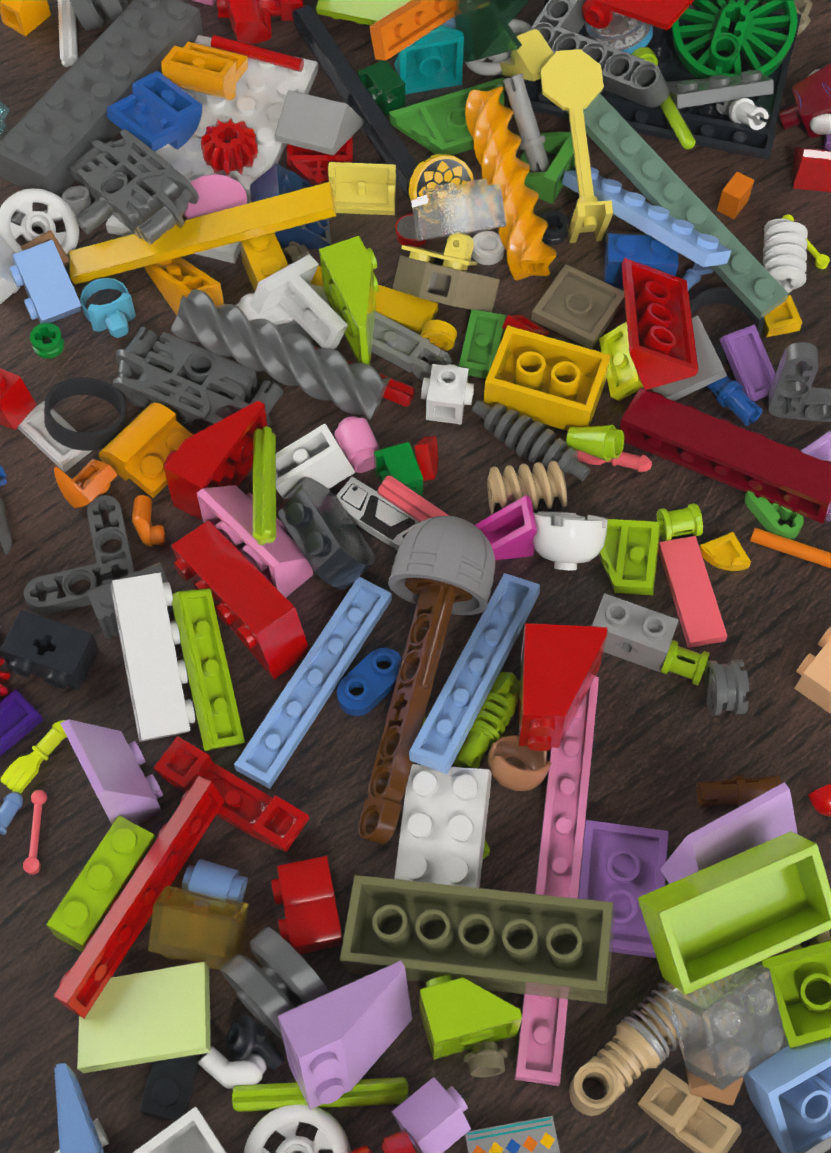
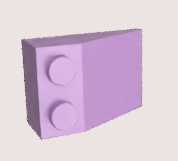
[60,719,163,825]
[278,961,412,1110]

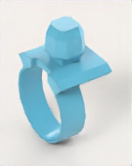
[80,278,136,338]

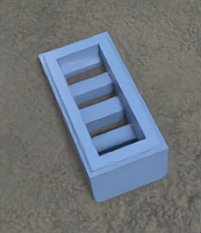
[54,1063,104,1153]

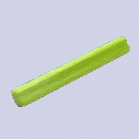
[252,426,276,545]
[232,1077,408,1112]

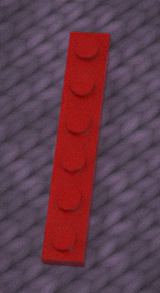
[54,776,225,1019]

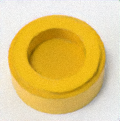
[420,320,457,351]

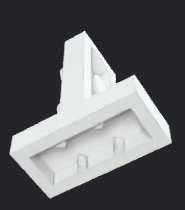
[250,255,348,349]

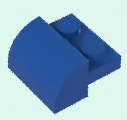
[107,71,202,152]

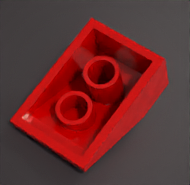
[164,401,267,521]

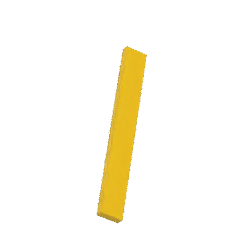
[70,182,336,285]

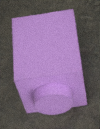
[392,1077,471,1153]

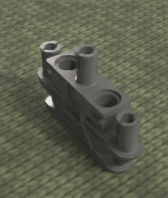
[67,129,199,245]
[112,327,283,433]

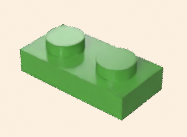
[459,309,506,379]

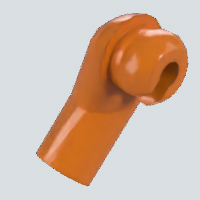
[132,495,166,548]

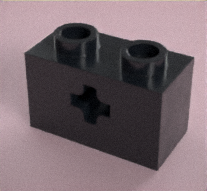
[0,610,99,690]

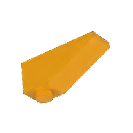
[144,257,224,315]

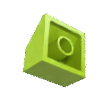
[419,975,522,1060]

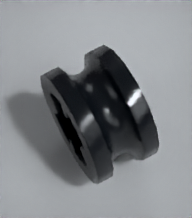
[540,211,569,245]

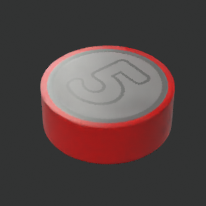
[395,214,429,247]

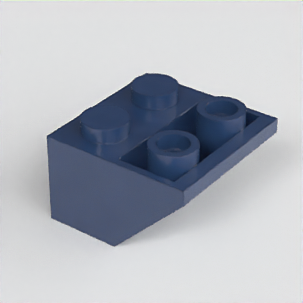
[250,164,331,249]

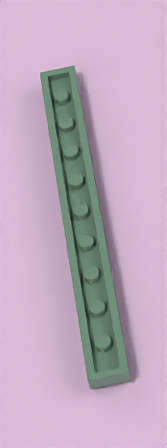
[565,94,789,320]

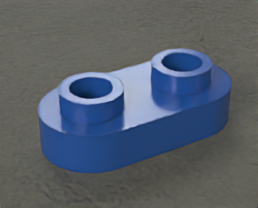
[337,648,402,716]

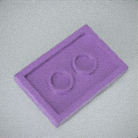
[578,820,668,958]

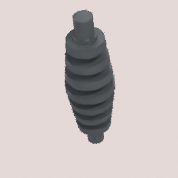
[472,399,591,481]

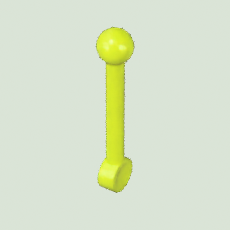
[781,214,830,269]

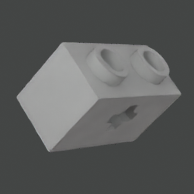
[592,593,679,672]

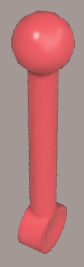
[23,789,47,875]

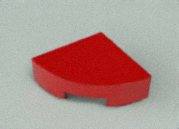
[414,435,438,481]

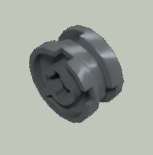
[705,659,749,716]

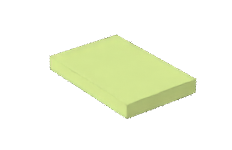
[77,962,211,1073]

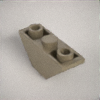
[392,255,500,313]

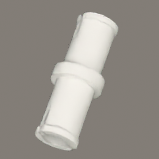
[716,98,768,130]

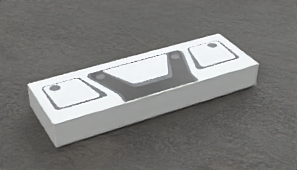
[336,477,419,551]

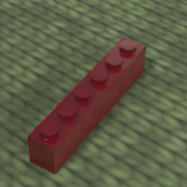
[620,388,831,524]

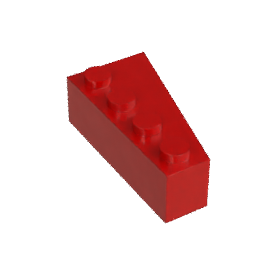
[171,520,310,680]

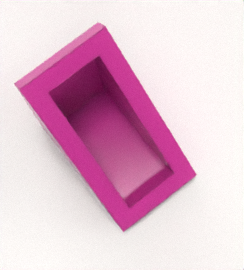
[475,495,537,560]

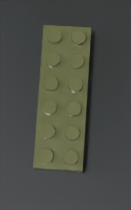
[340,875,615,1004]

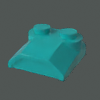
[395,25,464,94]

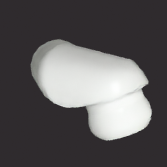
[198,1046,266,1089]

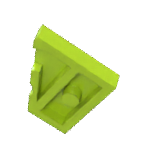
[587,519,660,595]

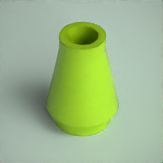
[567,425,624,461]

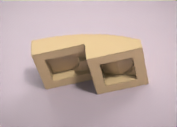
[638,1068,742,1153]

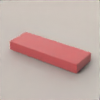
[658,536,727,648]

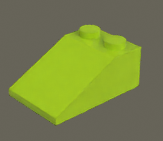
[319,236,379,365]

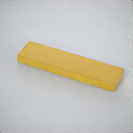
[310,266,438,335]

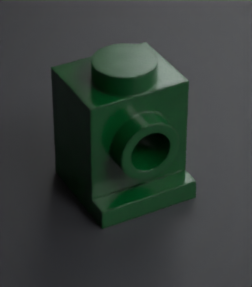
[357,60,405,116]

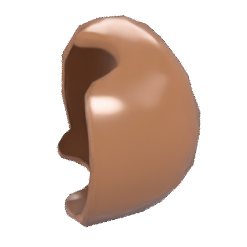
[488,735,552,791]

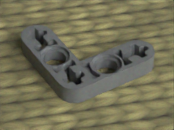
[769,342,831,422]
[24,495,135,615]

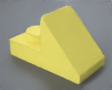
[500,29,554,81]

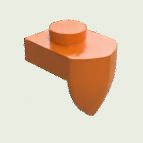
[54,459,118,508]

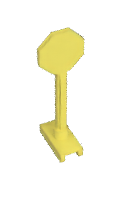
[540,49,613,243]

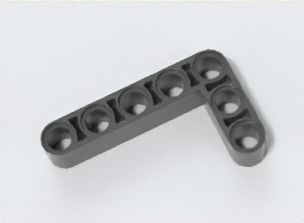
[529,0,669,108]

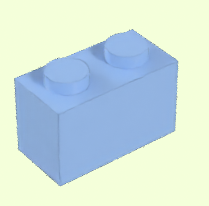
[9,240,81,324]

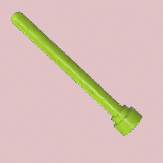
[631,47,695,150]

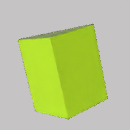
[762,940,831,1049]

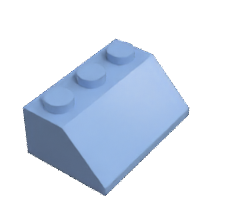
[741,1038,831,1153]

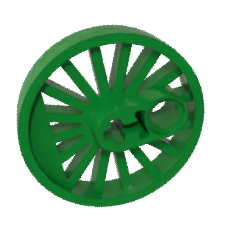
[672,0,797,79]

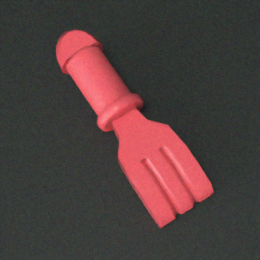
[575,449,652,472]

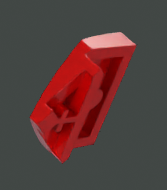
[287,136,353,185]

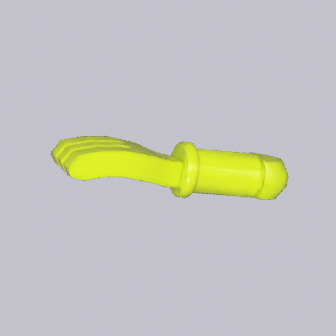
[0,720,67,794]

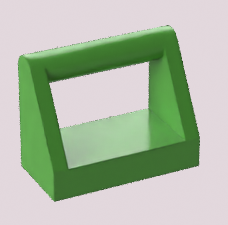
[519,132,575,204]

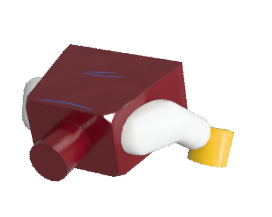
[779,64,831,138]

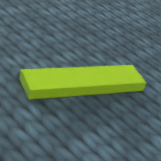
[172,588,245,751]

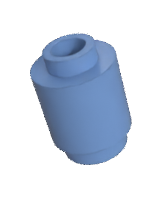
[182,859,248,911]

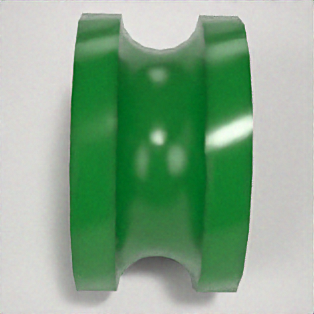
[30,323,65,359]

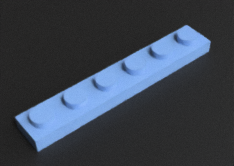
[562,167,731,267]
[409,573,540,774]
[234,577,392,789]

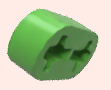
[744,491,804,540]

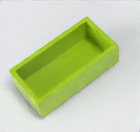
[638,831,831,995]

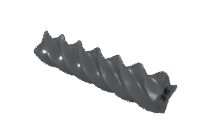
[170,289,391,420]

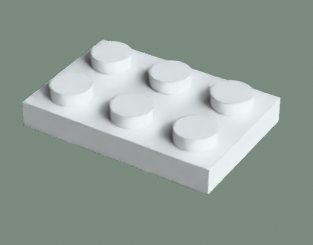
[394,764,492,888]

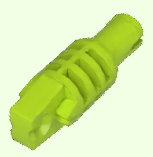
[453,672,520,769]

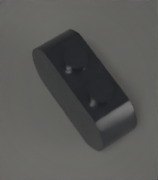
[277,478,375,590]

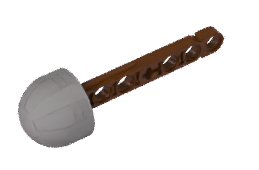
[358,516,495,845]

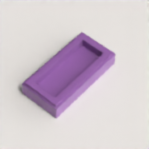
[719,324,775,402]

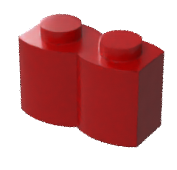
[271,856,343,955]

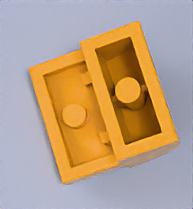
[161,42,248,100]
[99,402,193,498]

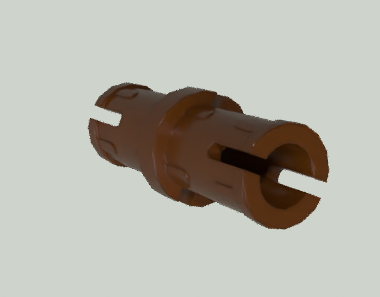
[696,775,782,808]

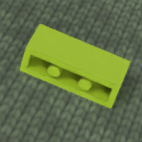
[46,815,156,952]

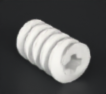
[763,219,808,293]

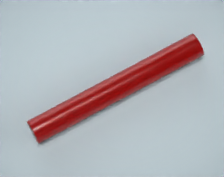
[211,35,304,72]

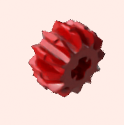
[201,118,258,176]

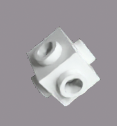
[421,364,474,425]

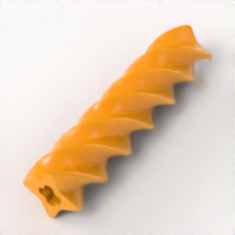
[465,86,557,281]

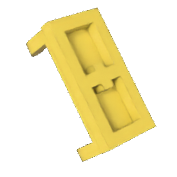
[328,162,396,215]

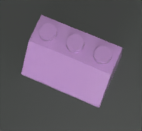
[660,782,798,884]

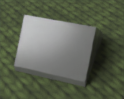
[274,90,363,155]

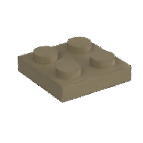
[531,264,625,349]

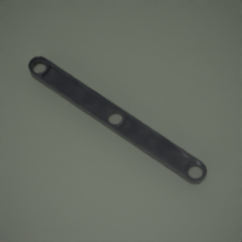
[292,4,418,209]

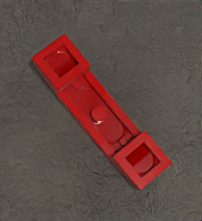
[153,736,310,852]

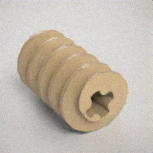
[487,461,567,514]

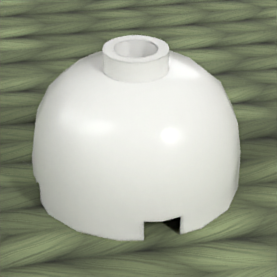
[533,511,608,570]

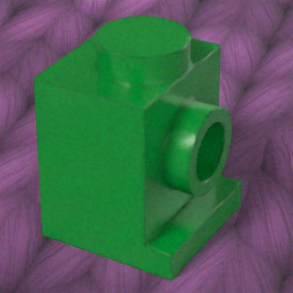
[374,442,423,497]

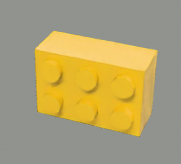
[484,325,611,431]

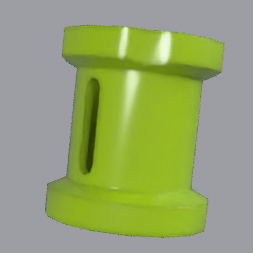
[657,503,703,541]
[661,640,710,686]

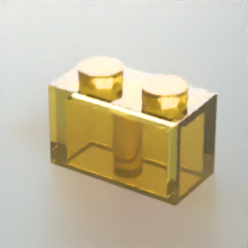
[148,886,249,969]

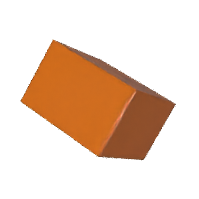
[717,172,754,219]

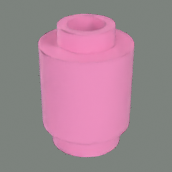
[334,416,381,473]

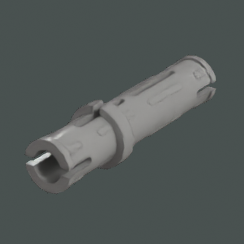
[502,73,550,173]

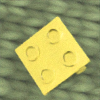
[401,233,478,271]

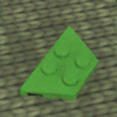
[389,77,505,155]

